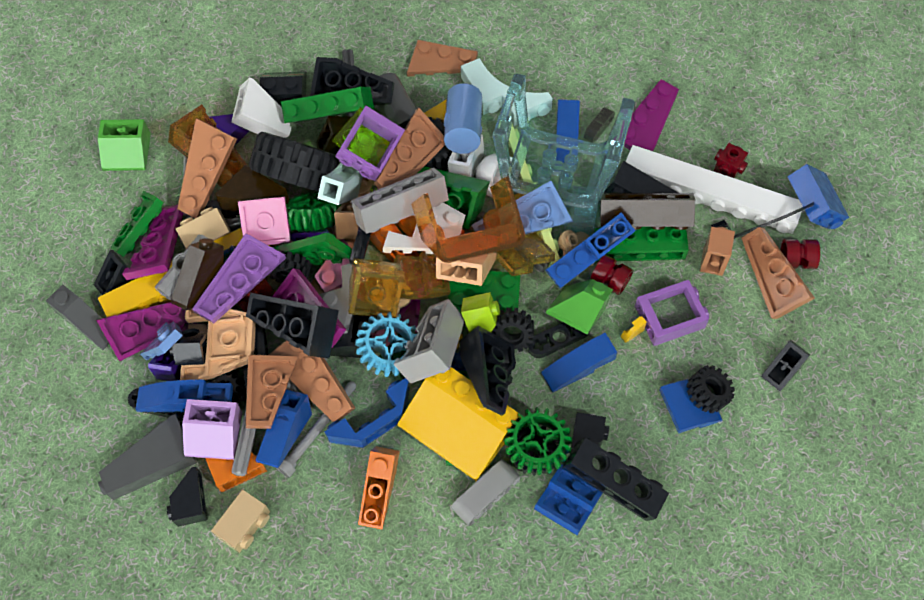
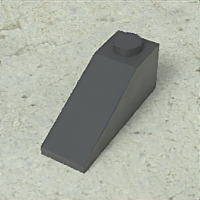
[46,284,109,350]

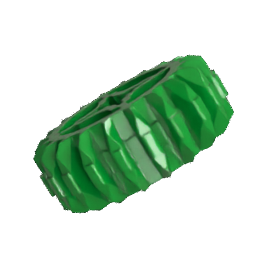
[286,191,342,232]
[504,407,572,475]

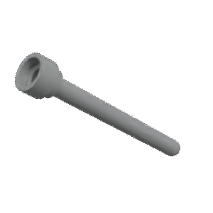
[275,381,356,478]

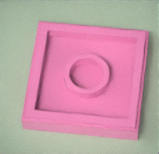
[238,196,291,245]

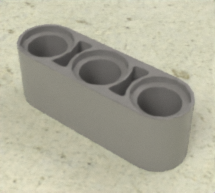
[451,459,521,526]

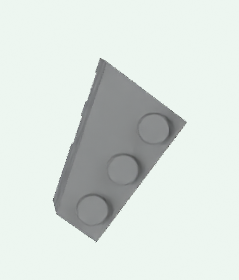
[393,299,464,383]

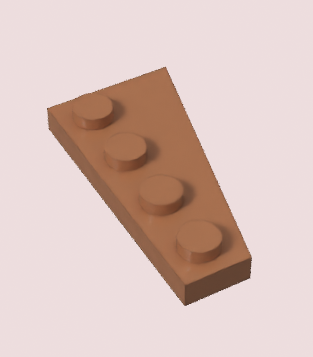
[374,108,445,189]
[741,227,815,319]

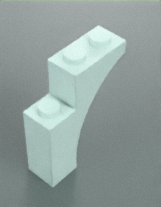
[461,58,553,126]
[317,125,381,205]

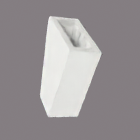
[232,77,291,138]

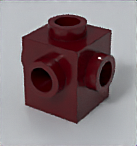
[714,143,748,178]

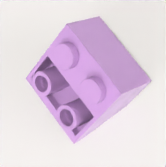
[183,399,242,460]

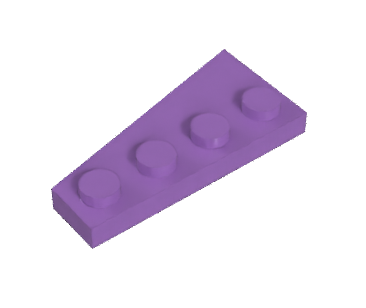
[192,233,286,324]

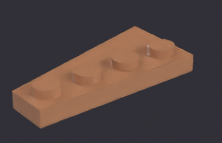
[177,118,237,218]
[269,341,355,422]

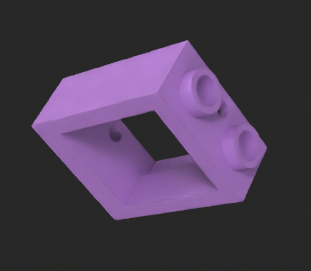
[335,106,405,181]
[635,279,709,346]

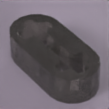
[584,107,615,144]

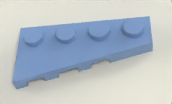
[472,181,574,242]

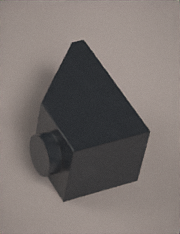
[571,412,609,451]
[167,467,208,527]

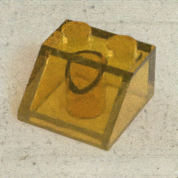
[348,258,405,318]

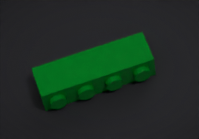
[281,87,374,123]

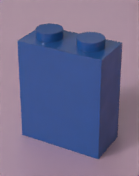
[787,164,849,229]

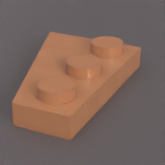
[407,40,478,77]
[246,355,298,429]

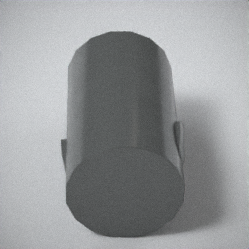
[375,73,417,129]

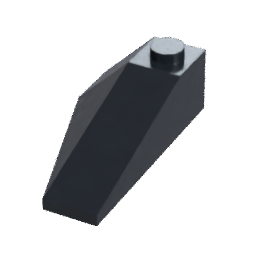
[310,57,395,105]
[459,326,516,416]

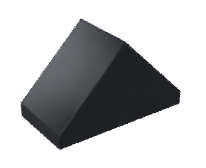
[93,250,135,295]
[761,339,810,391]

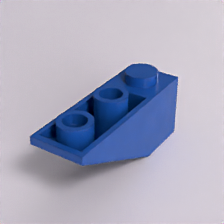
[256,389,312,468]

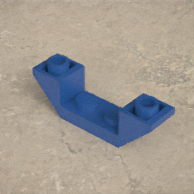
[324,378,410,448]

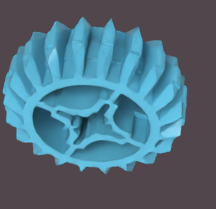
[355,312,417,377]

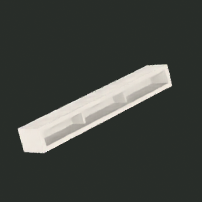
[626,145,803,234]

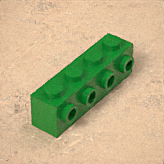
[594,227,689,262]

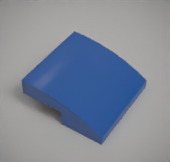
[659,379,722,434]
[534,464,603,535]

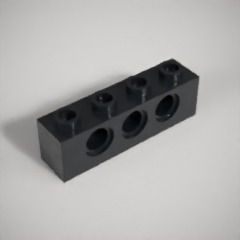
[563,438,669,521]

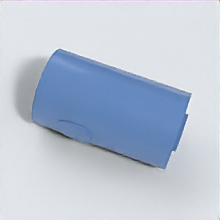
[444,83,482,154]

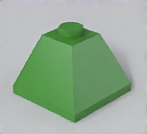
[546,279,613,335]

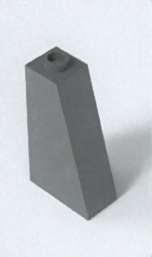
[98,414,197,500]

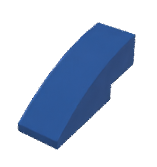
[555,99,580,169]
[541,333,617,393]

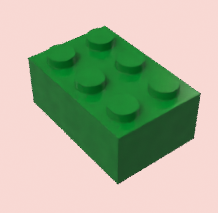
[448,271,521,313]

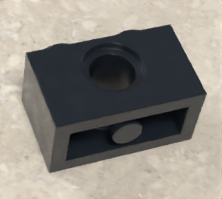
[170,322,208,365]

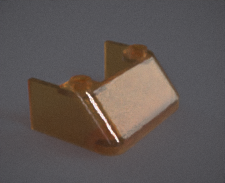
[411,177,525,264]

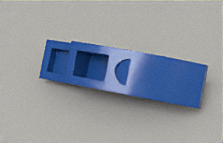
[545,212,635,289]
[136,380,233,412]

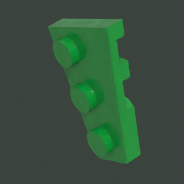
[110,191,164,257]

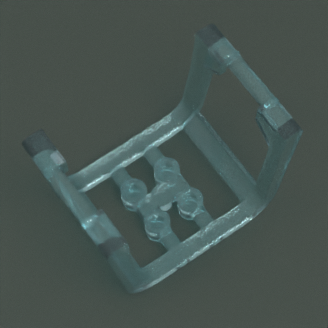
[492,74,635,208]

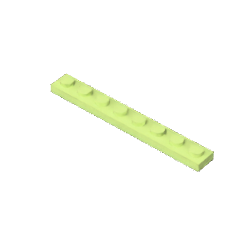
[502,121,561,282]

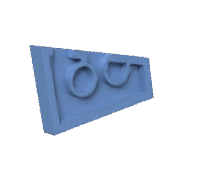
[140,321,183,361]

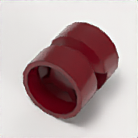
[780,239,820,269]
[590,254,634,295]

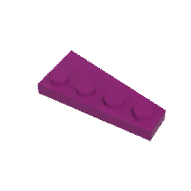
[272,268,346,348]

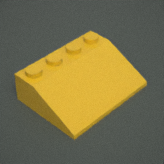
[397,367,518,481]

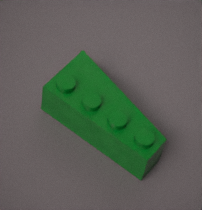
[417,166,490,229]

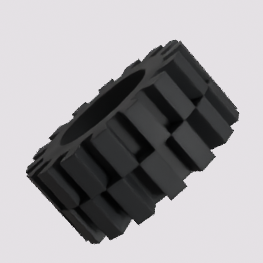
[268,251,311,282]
[491,307,534,352]
[686,365,735,413]

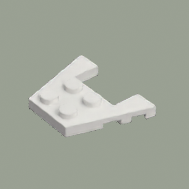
[382,203,466,254]

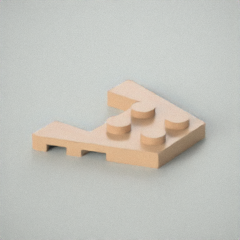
[180,309,256,381]

